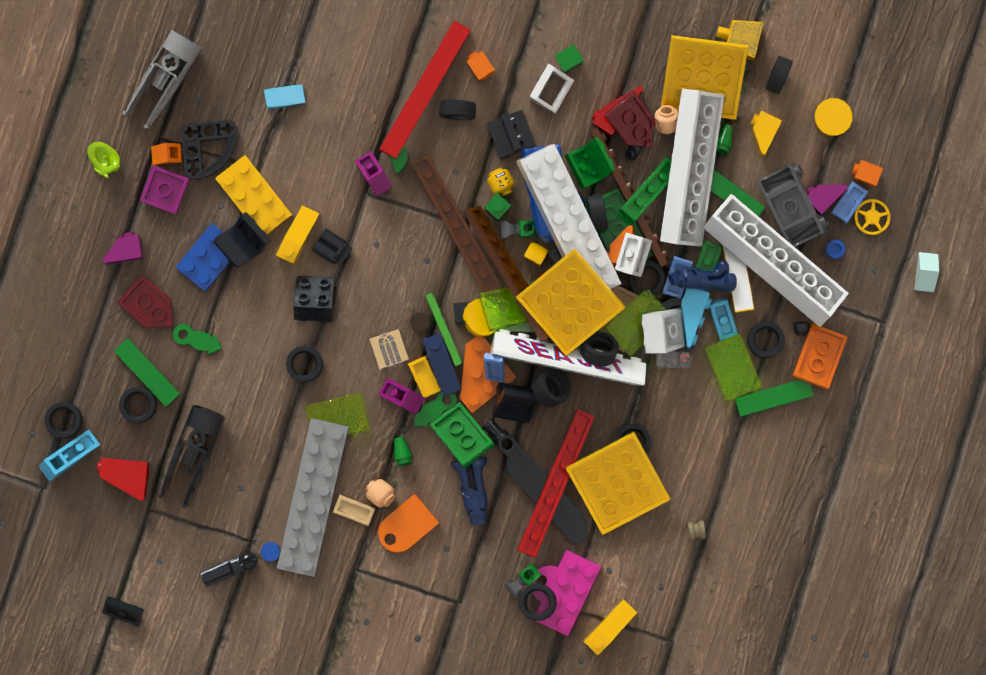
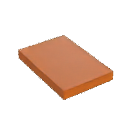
[792,323,848,390]

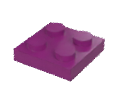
[140,165,190,215]

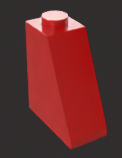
[97,458,150,501]

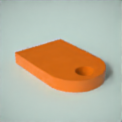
[378,494,439,552]

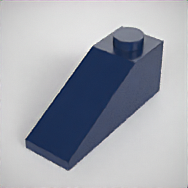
[422,333,462,396]

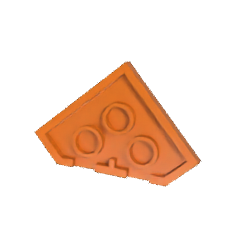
[460,336,517,413]

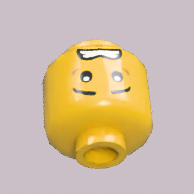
[487,167,515,197]

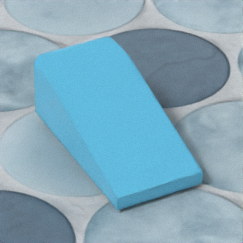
[264,84,306,110]
[709,297,738,341]

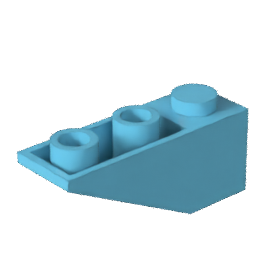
[680,289,712,348]

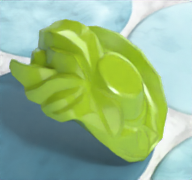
[87,142,120,178]

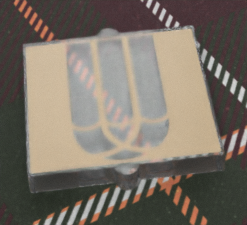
[369,328,409,370]

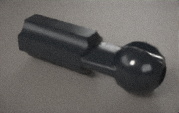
[200,551,258,587]

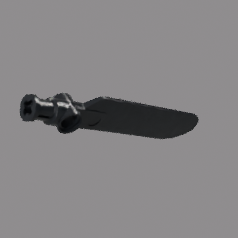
[482,417,587,544]

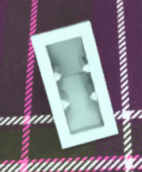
[914,252,939,292]

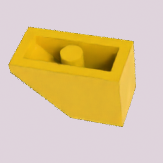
[750,111,782,157]

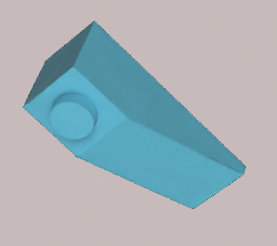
[39,430,100,482]

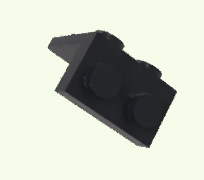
[213,212,271,268]
[293,276,335,322]

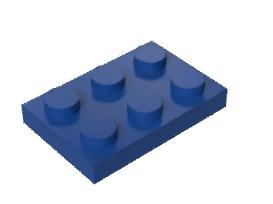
[176,223,230,292]

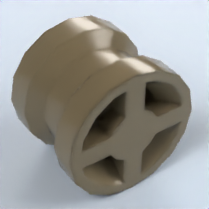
[687,520,706,541]

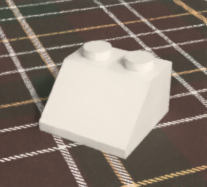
[642,308,685,353]

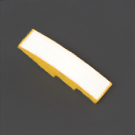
[722,244,754,313]

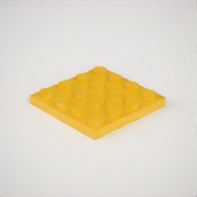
[660,35,748,119]
[516,248,625,356]
[566,432,671,535]

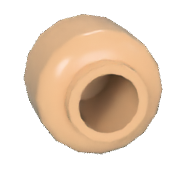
[654,105,679,135]
[366,479,395,508]

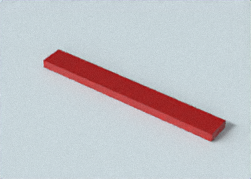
[379,21,471,159]
[517,409,595,558]

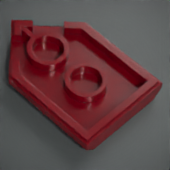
[605,91,655,148]
[117,274,173,328]

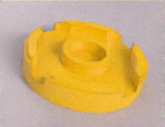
[814,98,852,136]
[463,299,500,337]

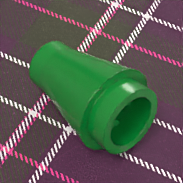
[716,124,733,154]
[393,437,413,466]

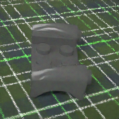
[757,163,829,247]

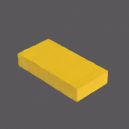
[408,356,441,398]

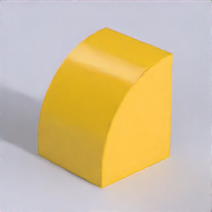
[523,241,549,267]

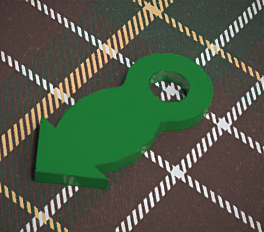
[173,324,222,355]
[414,391,457,427]

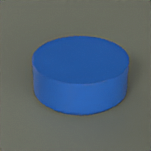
[825,240,845,259]
[261,542,281,561]

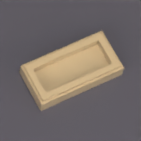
[333,495,376,526]

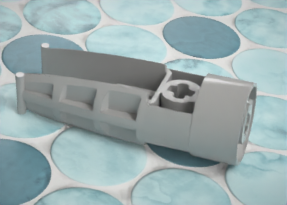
[122,30,202,129]

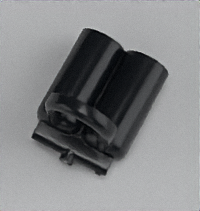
[312,228,352,266]

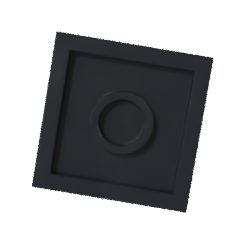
[487,110,536,159]
[492,382,540,423]

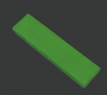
[426,293,462,367]

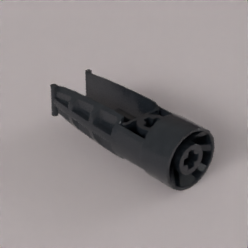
[158,405,226,508]

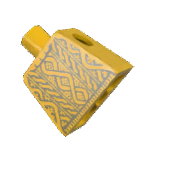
[716,20,763,61]

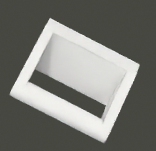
[529,64,574,114]
[615,233,652,277]

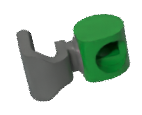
[499,221,536,240]
[504,563,541,598]

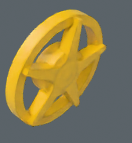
[854,199,890,235]

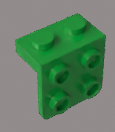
[565,137,615,189]

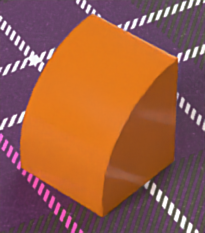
[151,143,182,165]

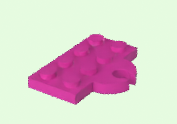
[531,550,601,636]

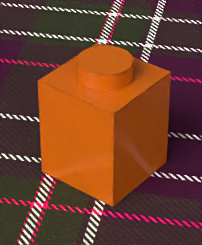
[466,51,495,83]
[851,160,883,188]

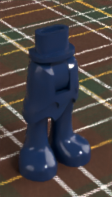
[668,261,737,292]
[451,457,488,525]

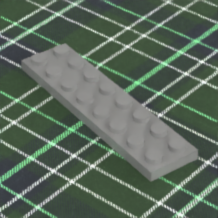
[277,418,349,577]

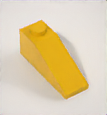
[276,205,319,265]
[583,599,637,655]

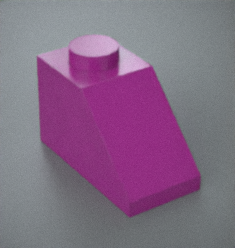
[355,151,393,196]
[806,185,848,215]
[103,232,144,265]
[378,378,425,415]

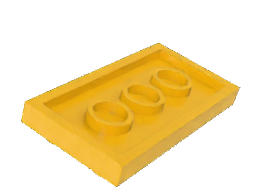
[215,155,292,235]

